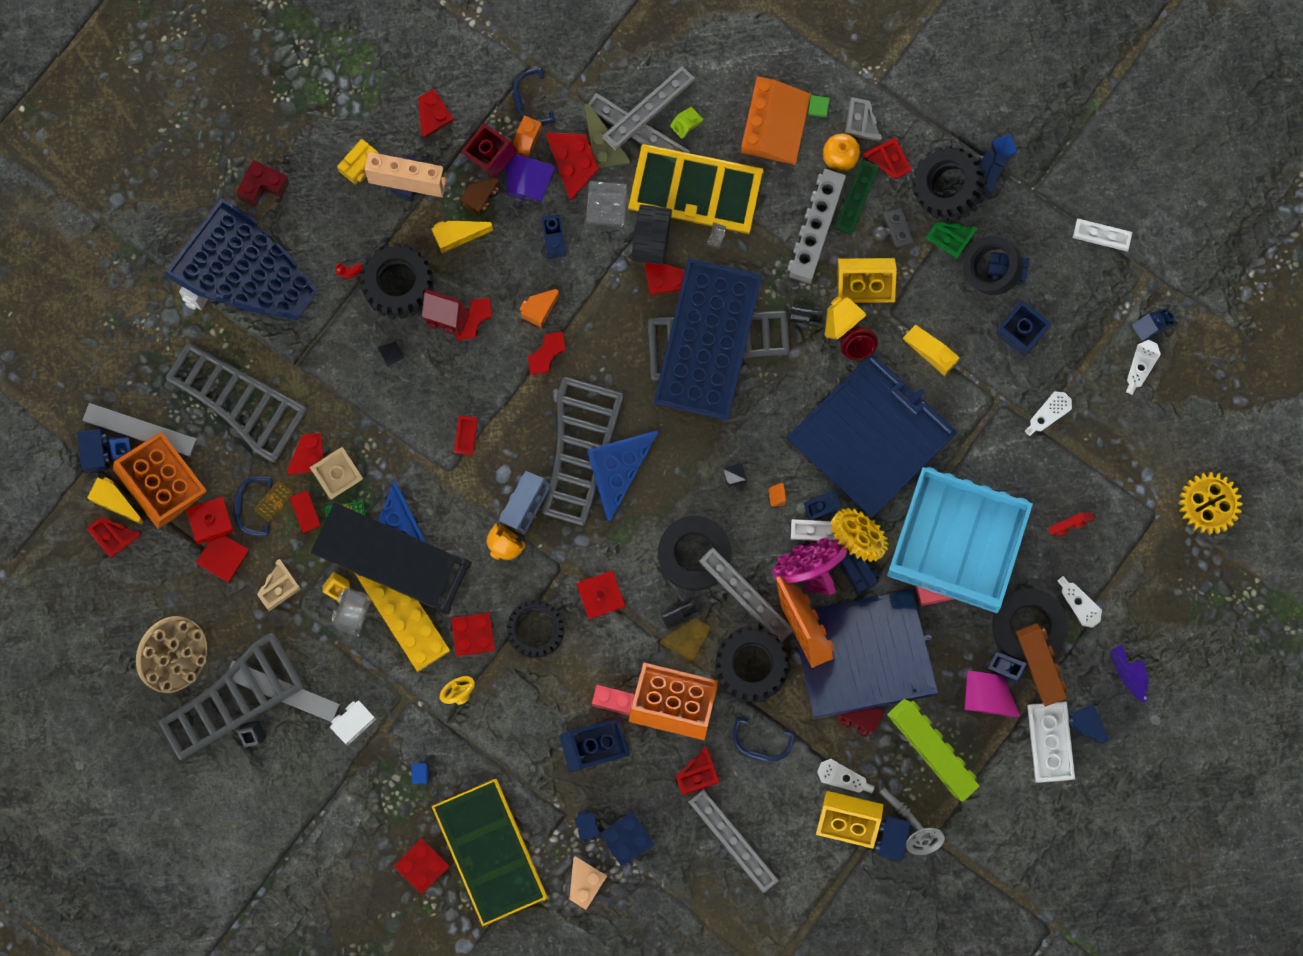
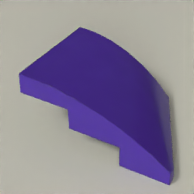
[505,155,556,203]
[1109,645,1149,703]

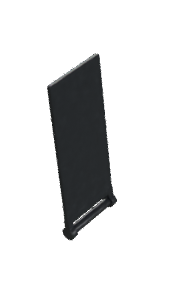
[311,503,472,615]

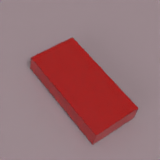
[454,415,478,456]
[289,491,321,534]

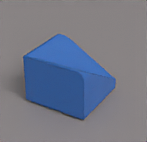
[991,134,1017,158]
[107,437,131,460]
[411,763,429,785]

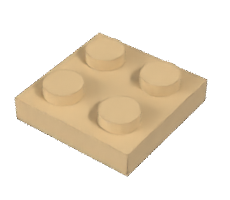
[309,447,363,500]

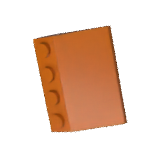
[741,76,811,165]
[113,432,207,529]
[776,576,835,668]
[629,663,719,740]

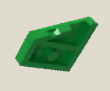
[926,222,978,259]

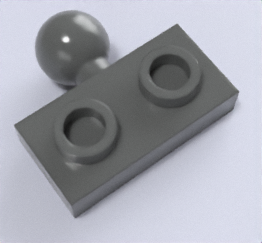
[873,208,913,250]

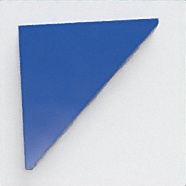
[587,430,658,521]
[359,481,426,576]

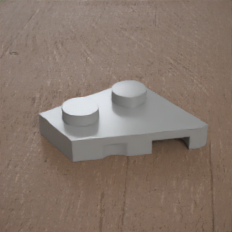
[845,97,882,142]

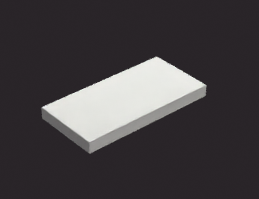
[1027,702,1075,783]

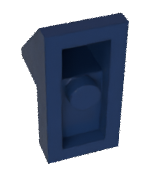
[804,490,841,520]
[988,652,1028,683]

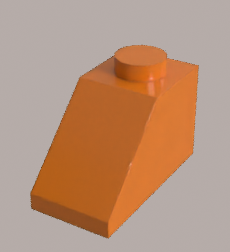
[513,115,542,158]
[520,289,560,328]

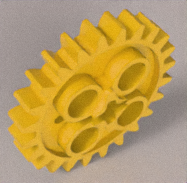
[1178,472,1242,535]
[830,508,889,562]

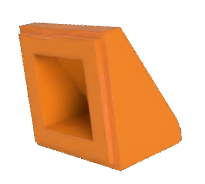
[768,483,786,507]

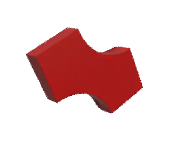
[456,298,492,341]
[528,332,565,375]

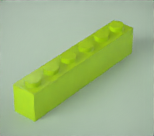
[887,699,979,802]

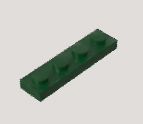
[834,160,880,236]

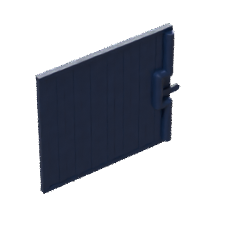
[787,353,957,519]
[796,590,938,719]

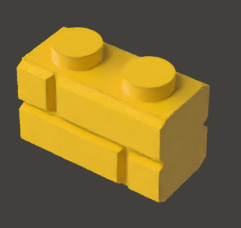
[337,139,379,185]

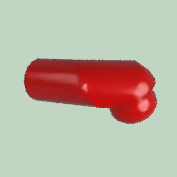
[335,263,362,279]

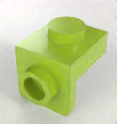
[670,106,703,139]

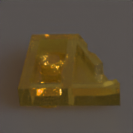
[660,618,711,661]

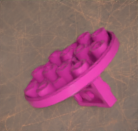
[772,537,847,595]

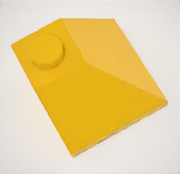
[825,296,866,339]

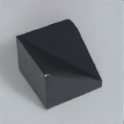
[378,341,404,367]
[723,462,747,488]
[237,720,266,747]

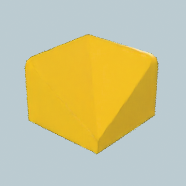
[323,571,350,602]

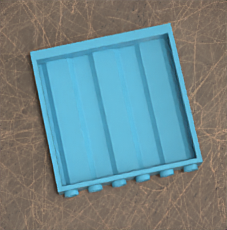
[887,467,1033,613]

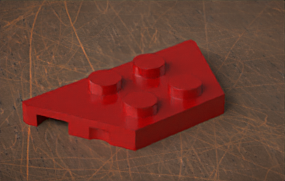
[546,133,600,200]

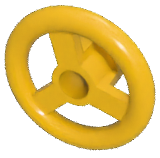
[439,676,475,705]

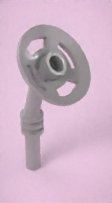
[879,787,945,855]

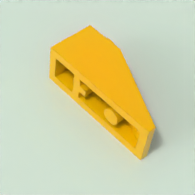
[431,221,493,253]
[902,325,960,376]
[87,477,144,525]

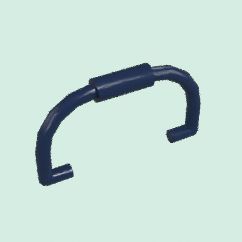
[512,68,555,125]
[233,476,272,536]
[733,717,796,762]

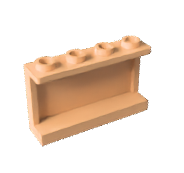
[365,152,446,198]

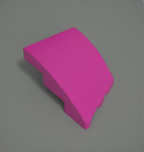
[964,671,1020,717]

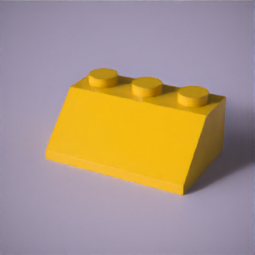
[838,258,897,303]
[816,791,884,848]

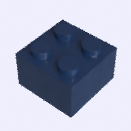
[995,300,1051,357]
[600,812,654,868]

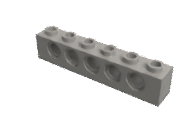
[787,169,846,284]

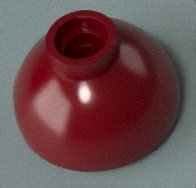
[840,325,878,360]

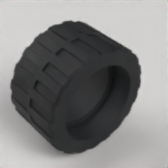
[632,204,672,265]

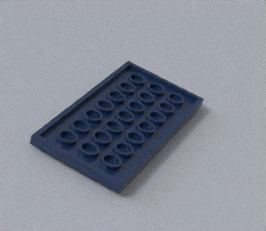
[653,258,762,421]

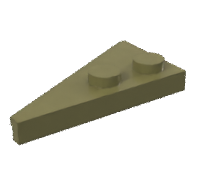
[584,104,630,169]

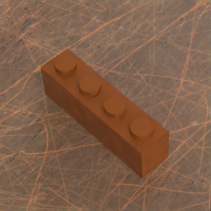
[1016,624,1068,707]

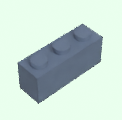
[499,471,551,535]

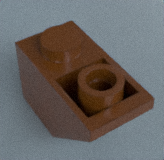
[460,178,500,216]

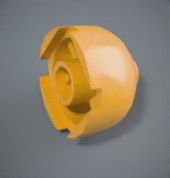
[822,133,860,172]
[486,524,526,560]

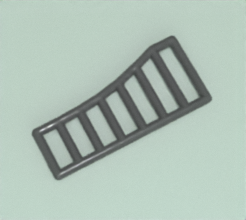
[648,311,790,381]
[166,342,307,462]
[542,377,624,526]
[159,633,303,760]

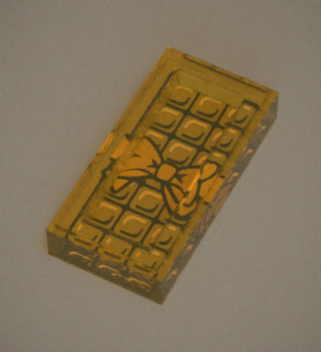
[254,481,294,523]

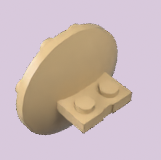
[136,616,207,693]

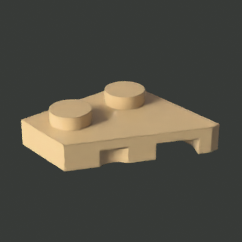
[257,559,301,611]

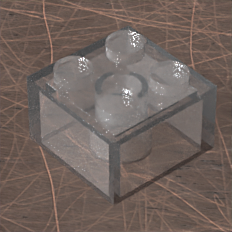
[586,181,627,227]
[331,588,371,637]

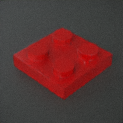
[451,613,495,657]
[394,838,450,894]

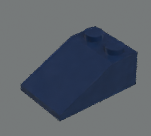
[559,718,630,773]

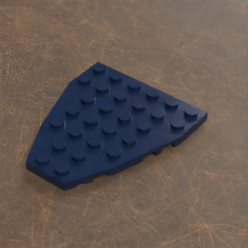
[164,198,317,320]

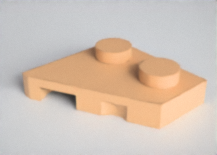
[570,856,607,910]

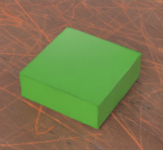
[808,95,829,117]

